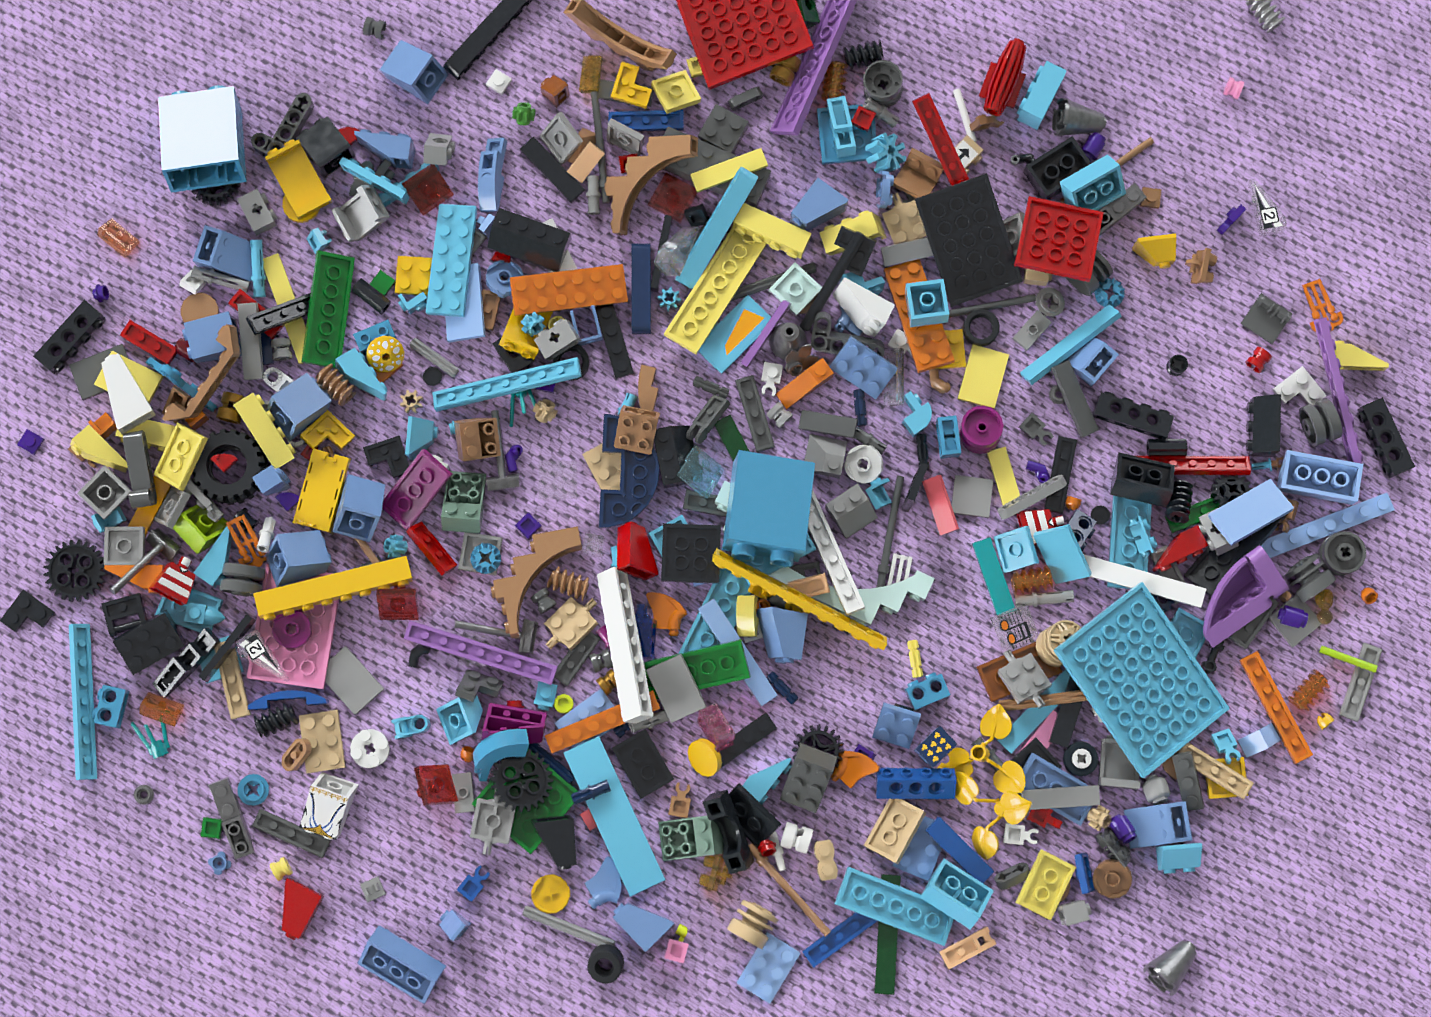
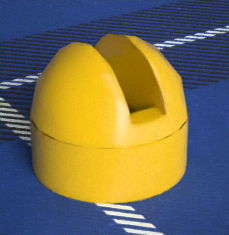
[1317,713,1334,730]

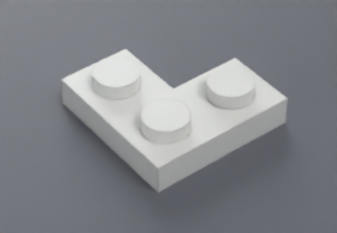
[1272,366,1327,406]

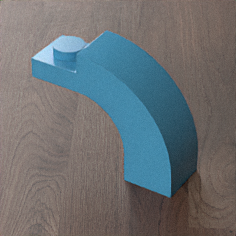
[473,729,529,782]

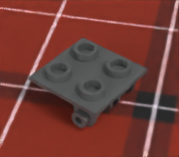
[1240,293,1292,344]
[1095,827,1132,868]

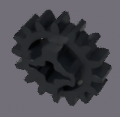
[1210,475,1253,508]

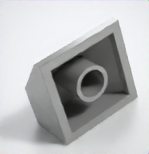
[804,434,847,479]

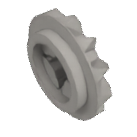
[1035,288,1065,317]

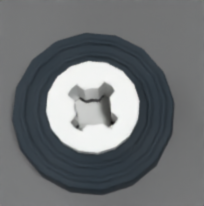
[1063,741,1098,777]

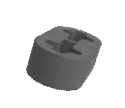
[728,87,764,111]
[994,863,1030,890]

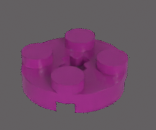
[272,610,312,649]

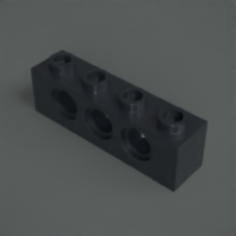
[33,299,105,374]
[1092,391,1174,439]
[1357,397,1415,478]

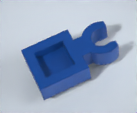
[456,865,490,902]

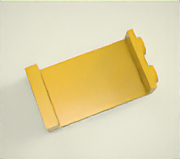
[265,139,332,220]
[499,309,553,359]

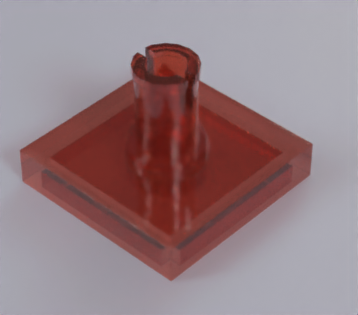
[402,164,454,216]
[648,173,698,223]
[376,585,419,620]
[414,764,458,806]

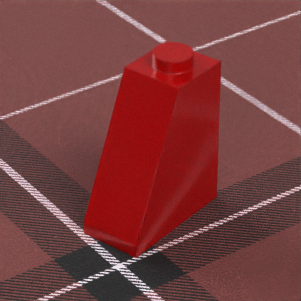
[617,521,658,580]
[281,878,324,940]

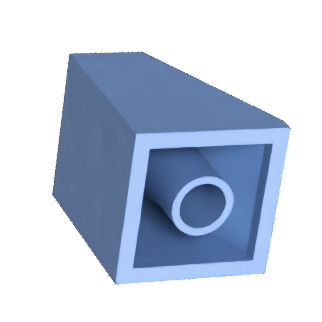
[380,40,449,104]
[790,178,849,231]
[182,311,242,363]
[266,373,331,441]
[333,474,385,542]
[265,530,332,587]
[757,607,808,664]
[612,903,674,952]

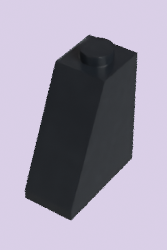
[531,815,577,869]

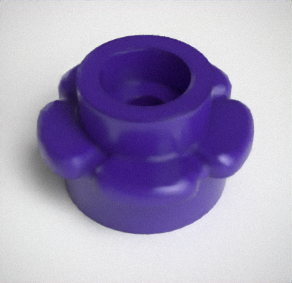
[92,284,109,303]

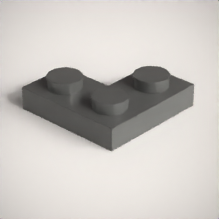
[455,669,504,702]

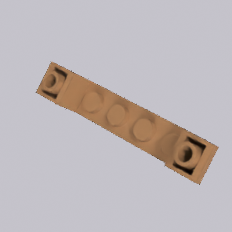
[162,324,240,421]

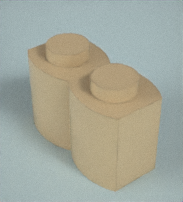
[814,840,838,881]

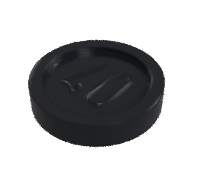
[423,367,442,386]
[1091,505,1110,525]

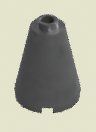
[1052,98,1107,136]
[769,323,807,360]
[1143,941,1197,996]

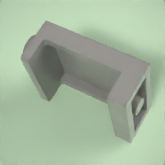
[332,185,390,242]
[1098,735,1140,789]

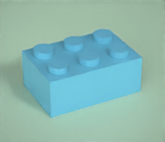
[1017,61,1067,130]
[1060,155,1126,210]
[920,859,994,930]

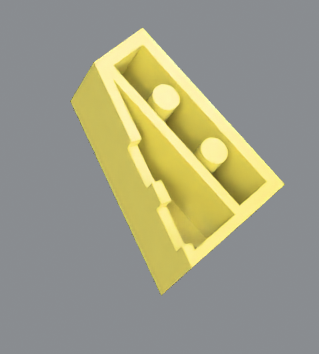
[819,211,887,256]

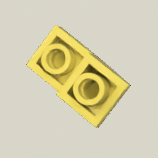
[736,595,759,637]

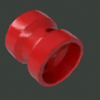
[1245,347,1272,373]

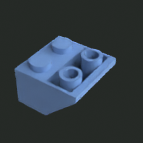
[1062,338,1119,387]

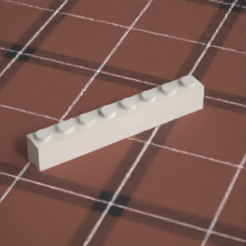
[597,567,654,724]

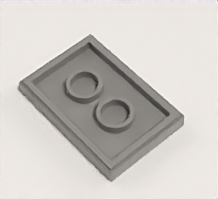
[325,646,384,715]
[646,653,707,723]

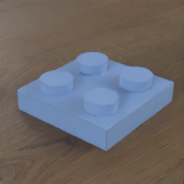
[872,702,921,749]

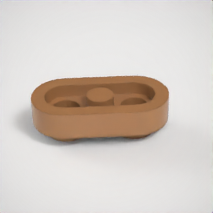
[281,738,312,771]

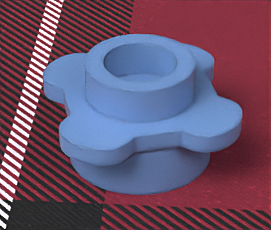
[208,851,232,875]

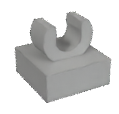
[360,876,386,902]

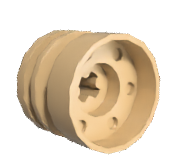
[1036,620,1081,667]
[727,900,779,950]

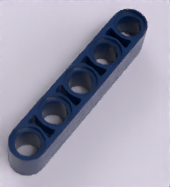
[631,243,651,334]

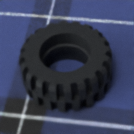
[192,429,268,505]

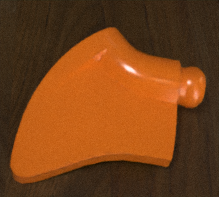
[646,592,688,636]
[831,751,880,788]

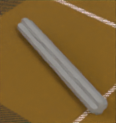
[522,906,615,946]

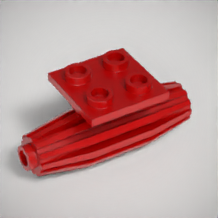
[979,38,1027,116]

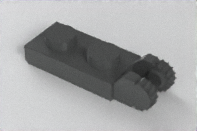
[686,394,730,444]

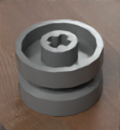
[1299,398,1342,447]
[1318,531,1366,576]
[219,563,266,597]

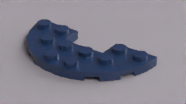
[599,414,659,528]

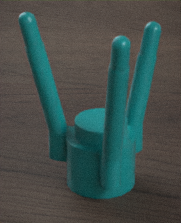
[510,389,536,428]
[130,714,170,759]

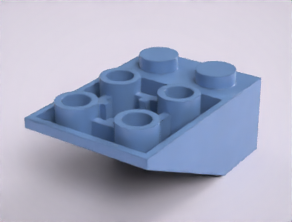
[354,129,415,170]
[193,225,263,282]
[1124,801,1192,849]

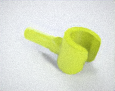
[675,924,688,942]

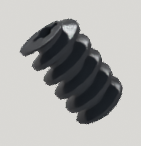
[843,40,883,70]
[1165,480,1193,524]
[254,703,299,738]

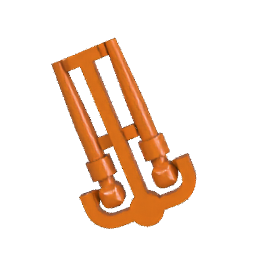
[1302,279,1343,332]
[226,515,270,567]

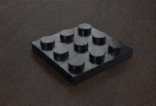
[661,523,721,584]

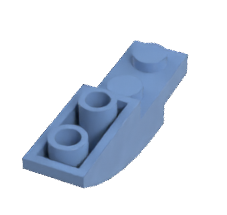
[478,138,507,212]

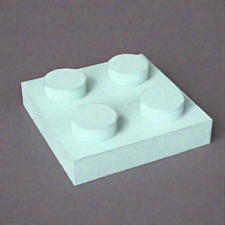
[769,262,822,316]

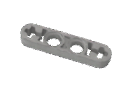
[997,475,1067,519]

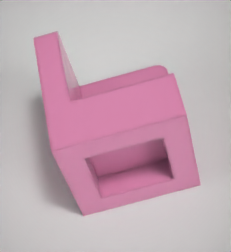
[665,939,688,963]

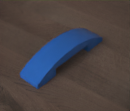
[248,690,329,711]

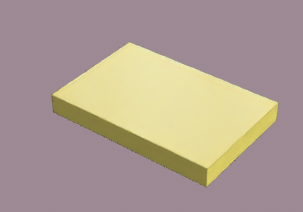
[957,344,1009,409]
[94,351,164,404]
[153,422,208,491]
[1015,849,1076,920]

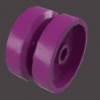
[959,406,1004,454]

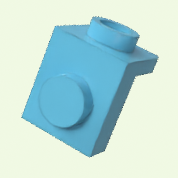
[398,292,427,314]
[865,478,892,510]
[91,506,127,533]

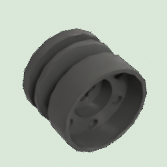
[863,60,903,108]
[1065,250,1113,296]
[1283,553,1336,603]

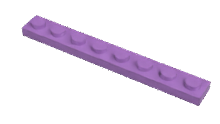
[1313,317,1363,464]
[404,621,558,685]

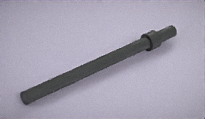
[591,92,610,203]
[949,294,1036,318]
[876,476,904,588]

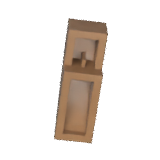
[638,364,659,411]

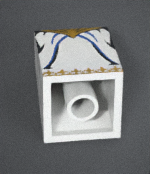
[299,772,359,840]

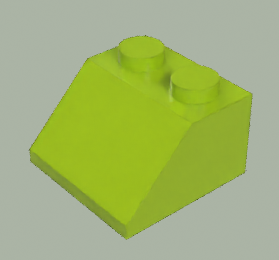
[173,504,227,555]

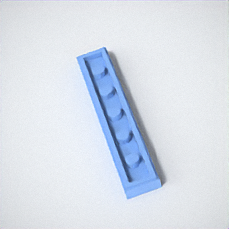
[697,598,777,706]

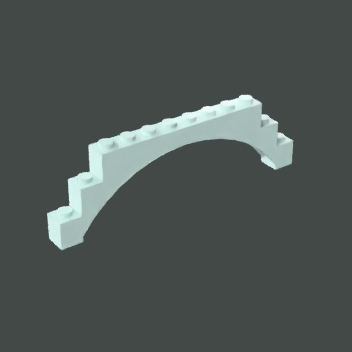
[715,481,935,626]

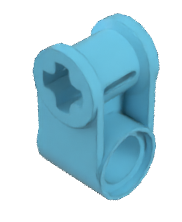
[391,715,430,740]

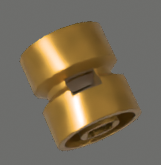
[769,56,802,87]
[216,391,245,424]

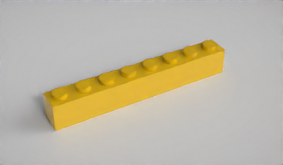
[253,556,412,621]

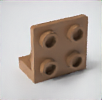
[893,148,943,198]
[614,405,660,455]

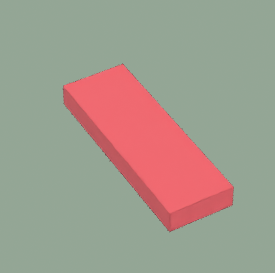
[922,475,959,536]

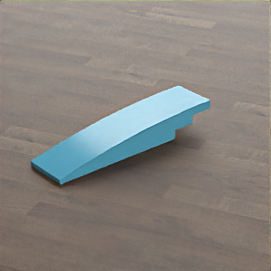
[564,736,665,897]

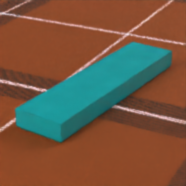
[972,537,1016,616]

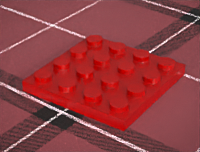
[1014,196,1104,282]

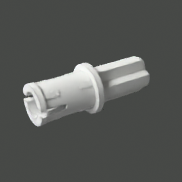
[257,517,276,553]

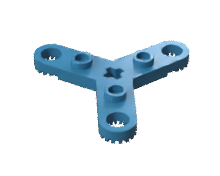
[145,357,217,412]

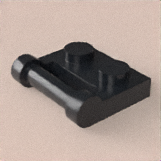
[101,593,148,637]

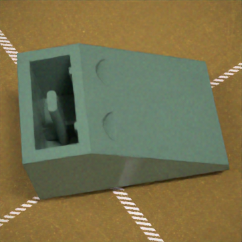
[441,471,486,533]
[658,815,724,861]

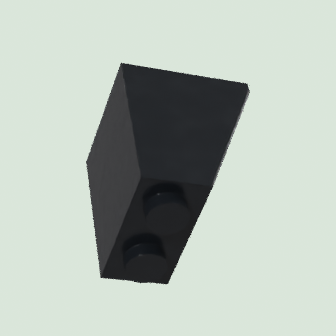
[297,117,355,178]

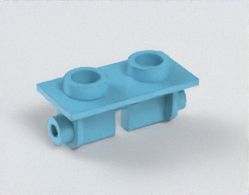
[1129,516,1158,557]

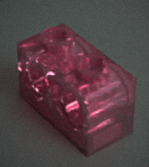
[697,703,735,752]

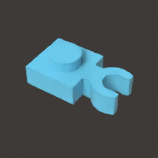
[1210,728,1241,765]

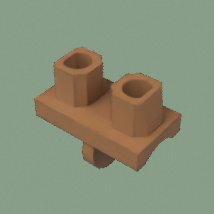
[1185,248,1217,284]

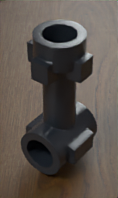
[1201,641,1225,674]

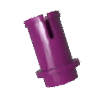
[596,625,610,650]

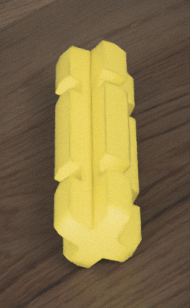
[907,640,923,678]

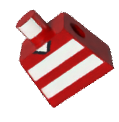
[1016,509,1064,546]
[149,556,195,606]

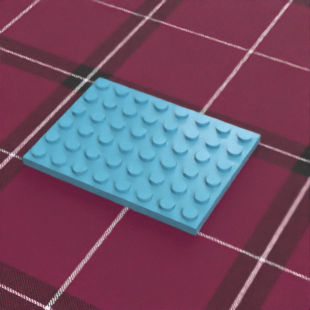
[1053,582,1230,778]

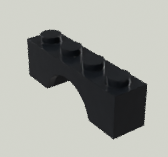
[702,790,754,874]

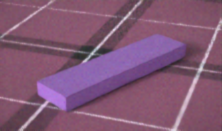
[741,300,792,367]

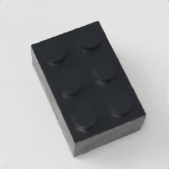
[1023,136,1092,200]
[113,609,186,675]

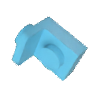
[533,681,558,711]

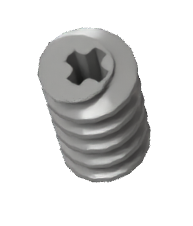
[1246,0,1285,33]

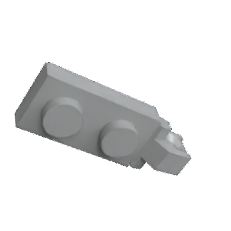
[185,478,225,523]

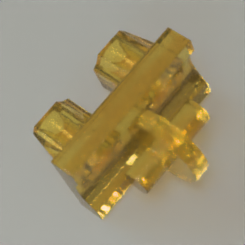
[699,855,733,892]

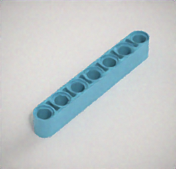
[675,167,758,289]

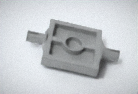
[997,649,1052,709]
[470,790,516,855]

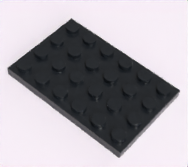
[914,173,1023,307]

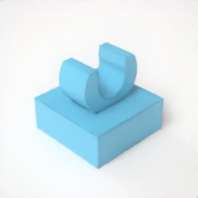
[306,228,332,254]

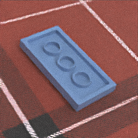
[1023,753,1100,826]

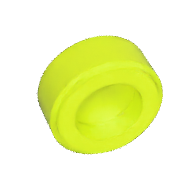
[554,694,574,714]

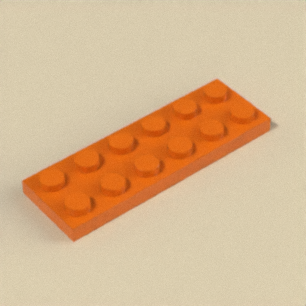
[883,259,955,373]
[509,264,628,316]

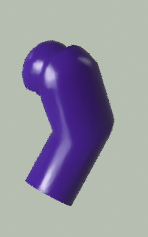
[505,445,523,473]
[1026,460,1050,483]

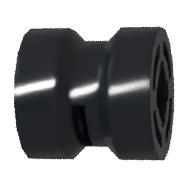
[1166,354,1188,376]

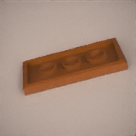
[976,642,1062,703]

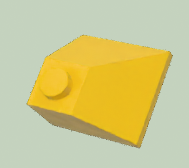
[1132,233,1177,269]

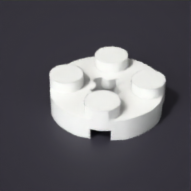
[844,445,884,483]
[350,729,390,768]

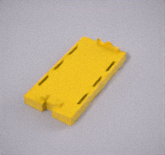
[293,449,351,533]

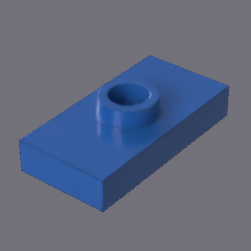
[1074,852,1095,894]

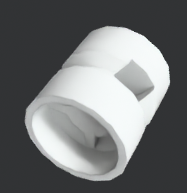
[780,822,813,854]

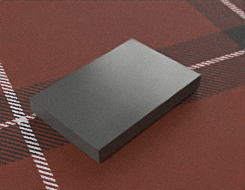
[69,344,129,401]

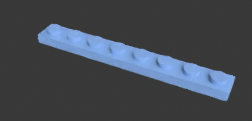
[1261,493,1395,558]

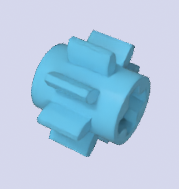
[658,287,681,312]
[521,312,545,337]
[383,535,408,558]

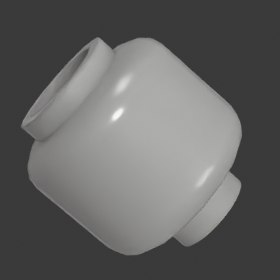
[1142,775,1171,805]

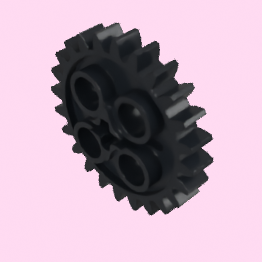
[43,539,108,602]
[489,749,553,813]

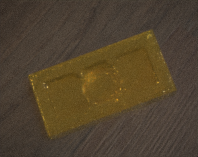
[579,55,603,93]

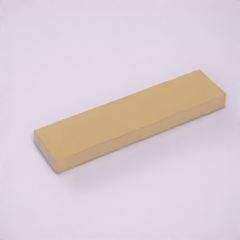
[215,641,251,720]
[1179,743,1254,800]

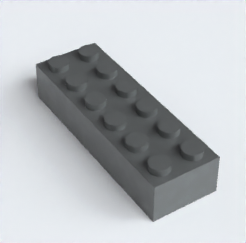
[662,126,771,208]

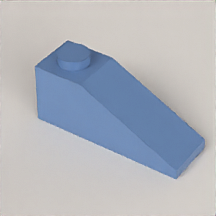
[439,909,471,941]

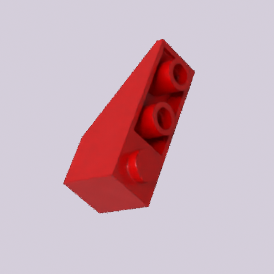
[1152,525,1208,572]

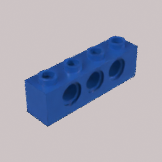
[876,767,956,799]

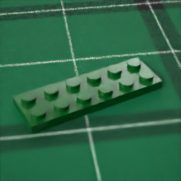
[301,250,355,369]
[644,639,751,699]

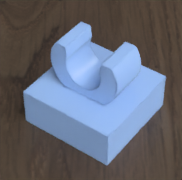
[476,214,495,239]

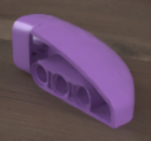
[1203,545,1289,648]

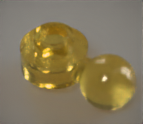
[1315,589,1333,625]

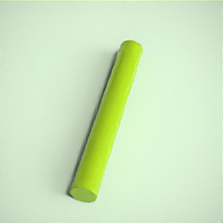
[1319,645,1378,673]

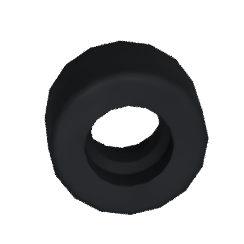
[587,944,624,984]

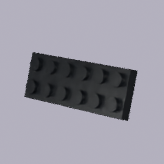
[1184,513,1289,597]

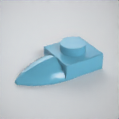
[184,602,225,625]

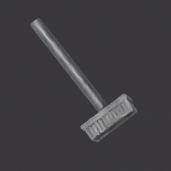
[486,410,519,491]
[110,528,182,594]
[454,619,538,654]

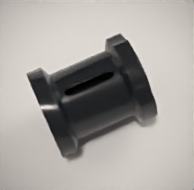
[233,508,259,533]

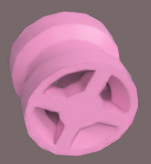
[1223,77,1244,99]

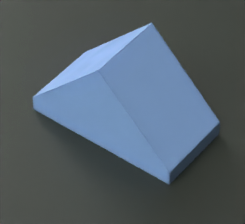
[1237,723,1281,758]

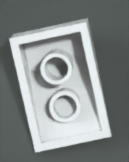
[832,277,895,337]

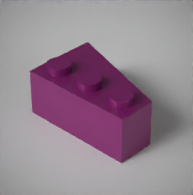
[481,703,547,743]

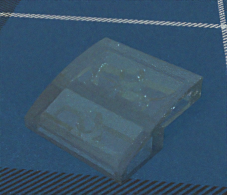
[677,445,724,499]

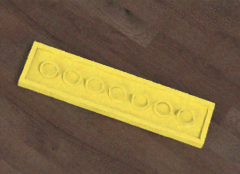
[664,228,767,355]

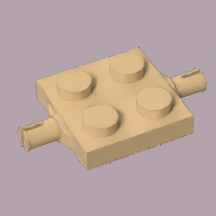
[882,193,926,244]
[544,597,598,651]

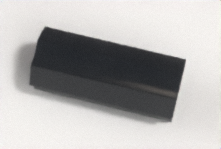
[351,278,391,315]
[1146,439,1188,456]

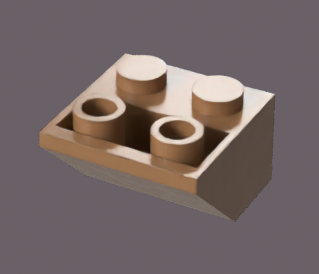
[454,418,501,461]

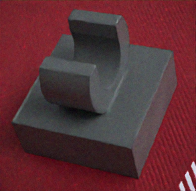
[375,159,395,180]

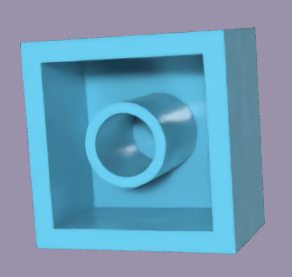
[905,279,949,327]

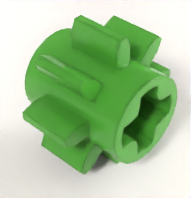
[512,102,535,125]

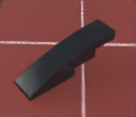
[152,627,221,698]

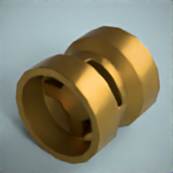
[596,669,617,695]

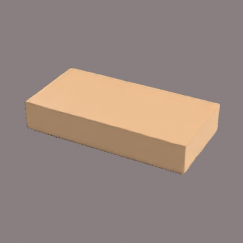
[567,142,605,183]
[788,573,830,597]

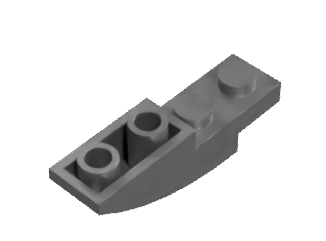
[1099,183,1147,236]
[208,777,254,860]

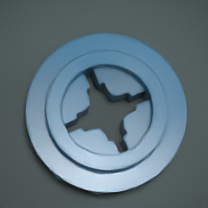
[1094,278,1125,307]
[470,543,501,574]
[237,774,269,806]

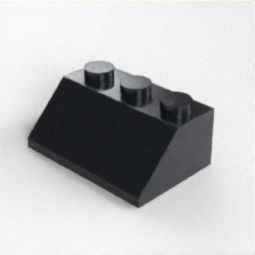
[1246,394,1281,457]
[654,425,701,489]
[1110,452,1175,508]

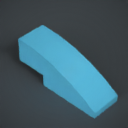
[827,96,856,158]

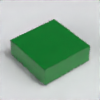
[370,270,396,296]
[200,817,223,839]

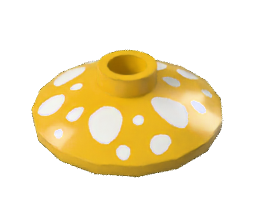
[366,336,405,372]

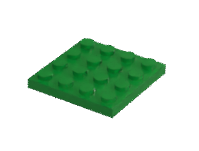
[472,749,578,855]

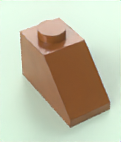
[540,75,570,108]

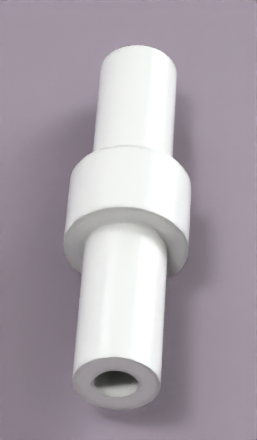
[770,831,786,871]

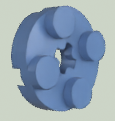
[876,170,894,209]
[485,260,523,298]

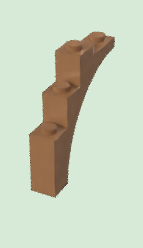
[563,0,677,71]
[605,135,698,235]
[490,526,582,639]

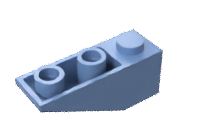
[252,465,291,496]

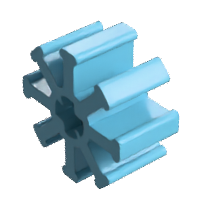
[865,133,906,173]

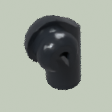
[1011,153,1036,165]
[408,644,431,668]

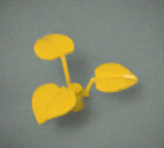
[938,704,1026,793]
[955,772,1032,860]

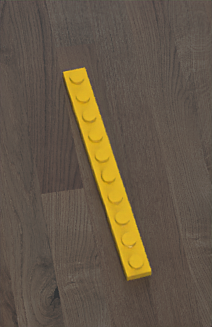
[712,548,887,651]

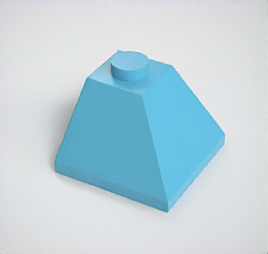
[405,416,438,461]
[436,696,483,745]

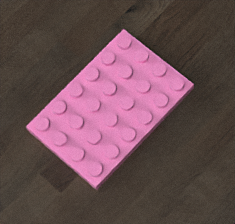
[246,564,339,690]

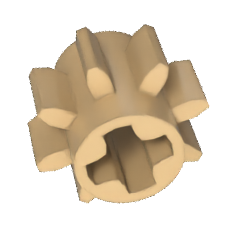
[400,390,423,413]
[532,399,558,423]
[1087,805,1112,831]

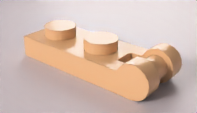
[939,926,997,969]

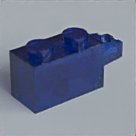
[635,604,657,659]

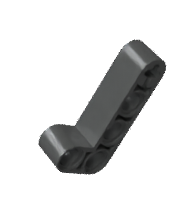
[251,93,314,157]
[811,311,884,357]
[123,430,157,509]

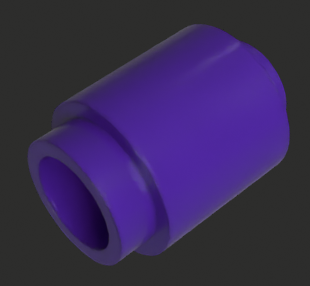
[1081,132,1106,161]
[1277,605,1308,629]
[1109,814,1137,844]

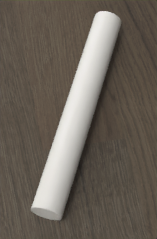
[953,89,977,142]

